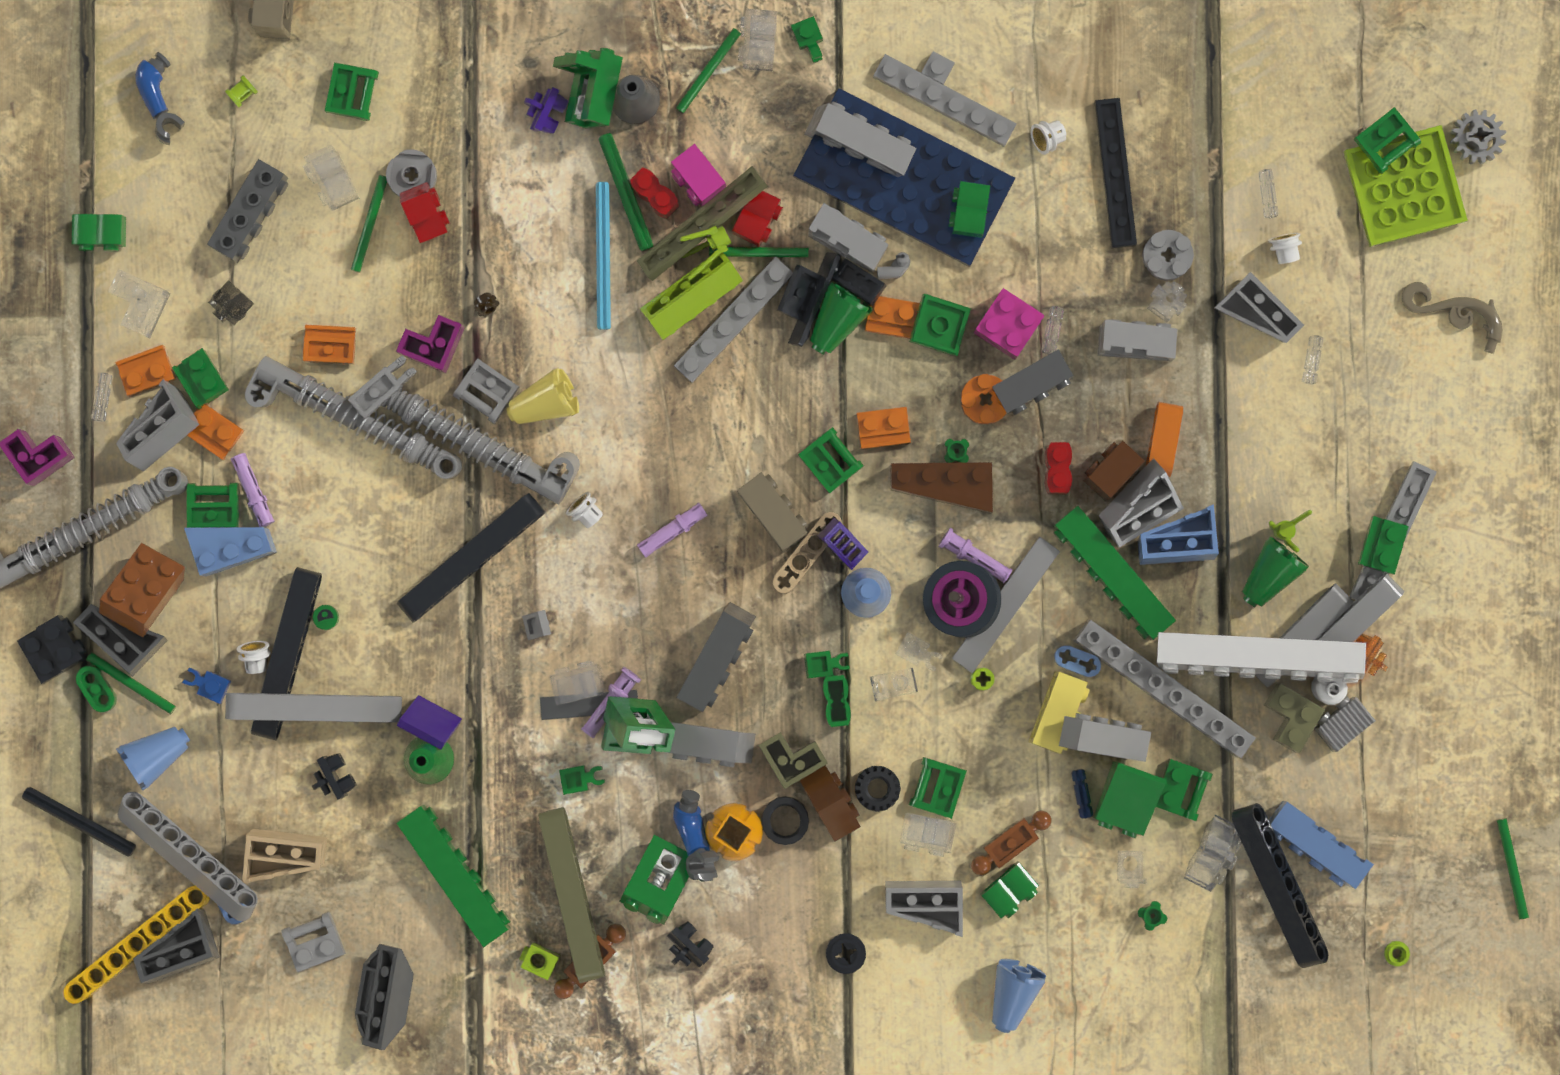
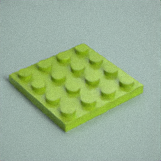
[1344,125,1468,247]

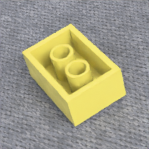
[1028,672,1090,754]

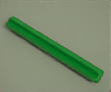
[598,133,653,251]

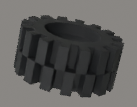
[855,766,901,812]

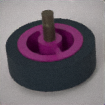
[923,561,1001,638]

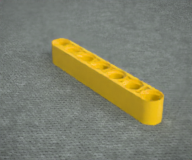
[63,885,210,1004]

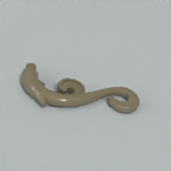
[1402,282,1503,354]

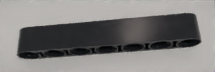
[397,493,545,623]
[251,567,322,741]
[1232,803,1329,968]

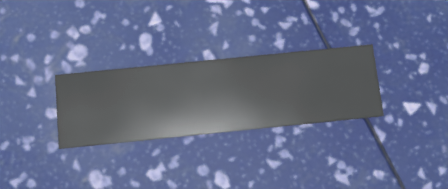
[540,690,638,720]

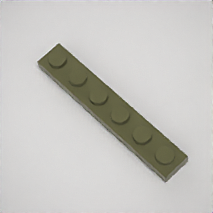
[637,166,768,281]

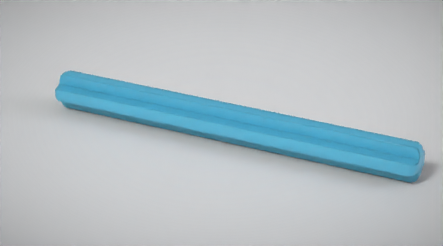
[596,182,611,330]

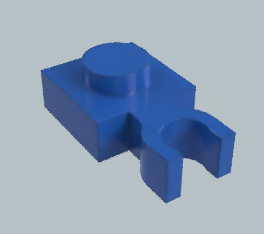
[182,668,231,704]

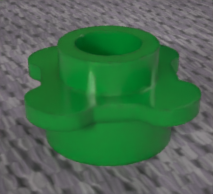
[944,439,969,463]
[1138,901,1168,931]

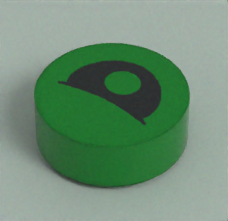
[313,605,339,630]

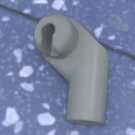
[877,252,910,279]

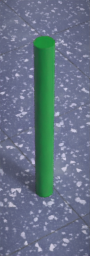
[676,28,741,114]
[351,175,387,273]
[709,246,809,258]
[86,652,176,715]
[1497,818,1529,919]

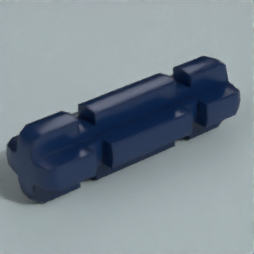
[1071,769,1093,819]

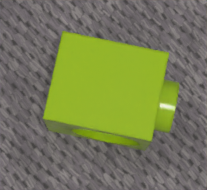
[519,942,560,980]

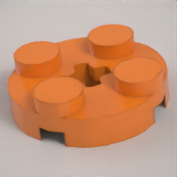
[961,374,1006,424]

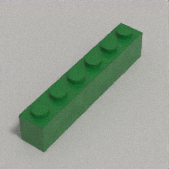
[1053,506,1176,641]
[396,805,511,948]

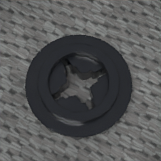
[826,933,866,974]

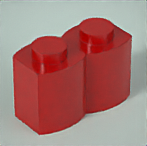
[630,167,679,219]
[732,191,783,247]
[1044,442,1072,495]

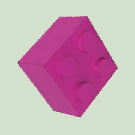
[671,144,726,207]
[974,288,1045,360]

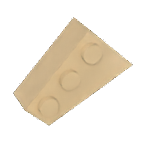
[242,829,327,884]

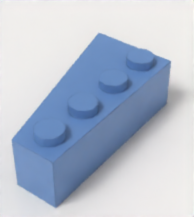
[1269,801,1374,889]

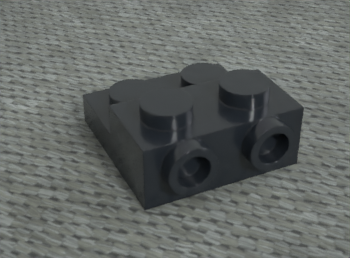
[17,615,87,684]

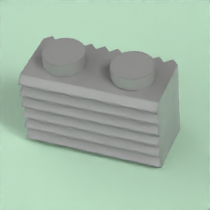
[1314,696,1376,752]

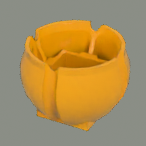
[705,803,763,861]

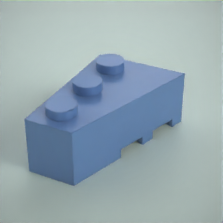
[1137,504,1219,565]
[184,527,277,577]

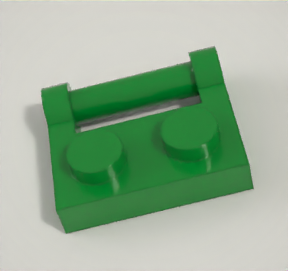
[325,62,379,121]
[1354,107,1421,174]
[798,427,864,494]
[187,483,240,528]
[908,757,967,819]
[1156,759,1213,822]

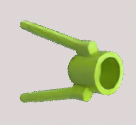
[680,225,731,281]
[1269,510,1312,552]

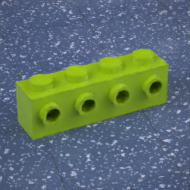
[640,253,743,340]

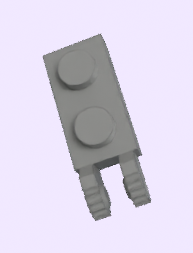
[348,356,417,419]

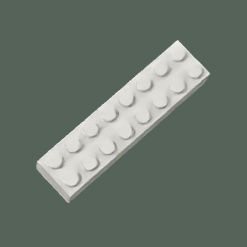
[1157,632,1366,683]

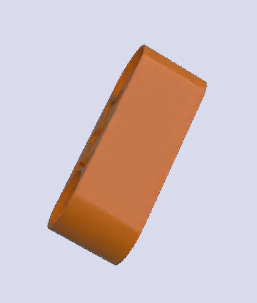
[1145,402,1183,477]

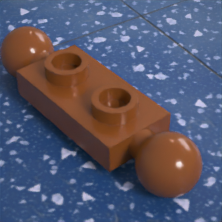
[971,810,1052,876]
[554,924,626,999]

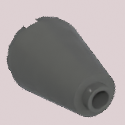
[613,75,660,124]

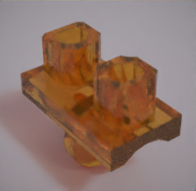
[1356,633,1388,681]

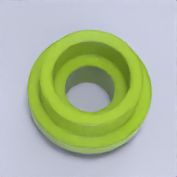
[1384,941,1410,966]

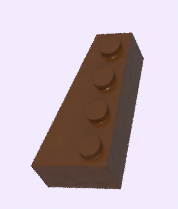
[890,462,993,514]

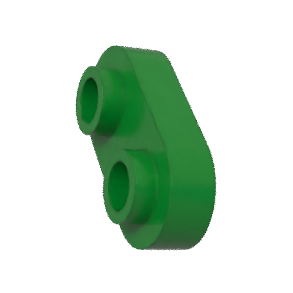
[76,666,117,712]

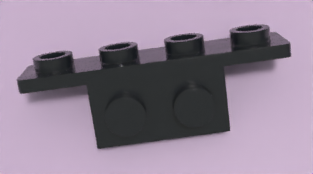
[777,252,841,347]

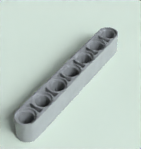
[225,693,402,722]
[117,792,258,921]

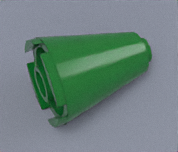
[810,282,873,355]
[1242,537,1309,608]
[404,737,454,785]

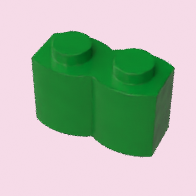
[949,181,990,238]
[72,214,126,252]
[823,675,851,727]
[980,861,1039,919]

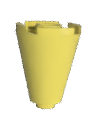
[506,368,579,424]

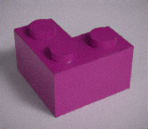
[396,315,465,374]
[0,429,75,486]

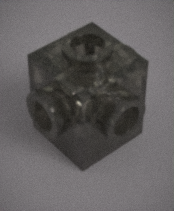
[208,280,254,325]

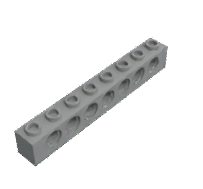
[1073,620,1256,758]

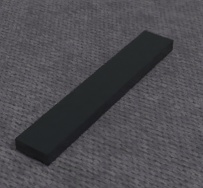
[1094,98,1137,249]

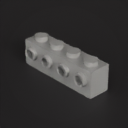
[1059,713,1151,762]

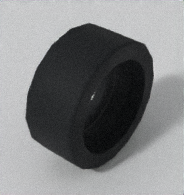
[761,796,809,845]

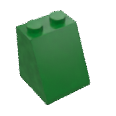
[1093,761,1167,839]

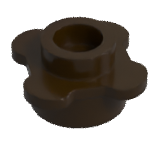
[474,293,500,316]

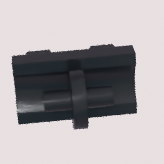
[312,753,357,800]
[667,921,714,968]

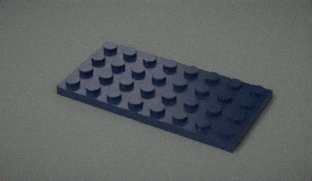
[793,88,1015,267]

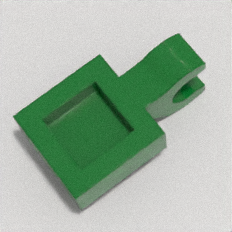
[791,16,823,63]

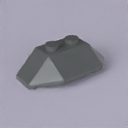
[355,944,414,1050]

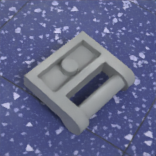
[453,358,520,424]
[281,912,346,972]

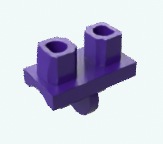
[524,87,569,134]

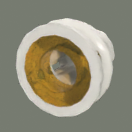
[1030,120,1066,155]
[1268,233,1302,264]
[566,492,603,529]
[237,641,271,674]

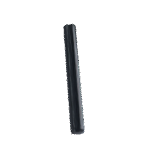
[22,787,136,857]

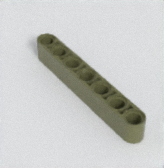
[539,807,605,983]

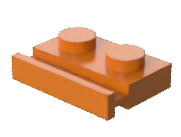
[865,296,920,339]
[303,325,356,364]
[115,345,176,397]
[187,404,245,460]
[857,407,911,449]

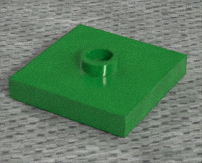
[909,293,971,357]

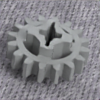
[1450,109,1506,165]

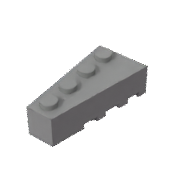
[804,102,916,177]

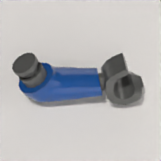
[135,52,185,145]
[673,790,720,882]

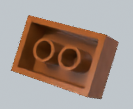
[99,543,185,637]

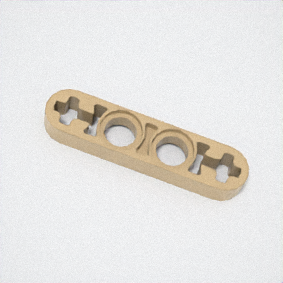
[773,512,842,594]

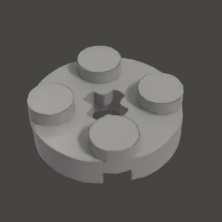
[386,150,437,197]
[1142,230,1194,281]

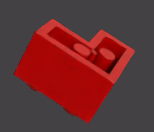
[400,182,450,243]

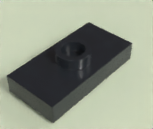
[831,258,886,306]

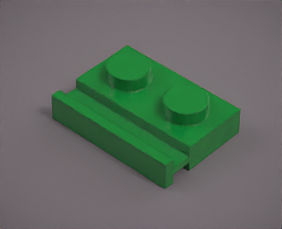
[172,348,229,409]
[1358,516,1409,575]

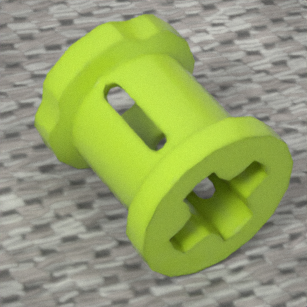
[225,75,258,108]
[970,668,995,690]

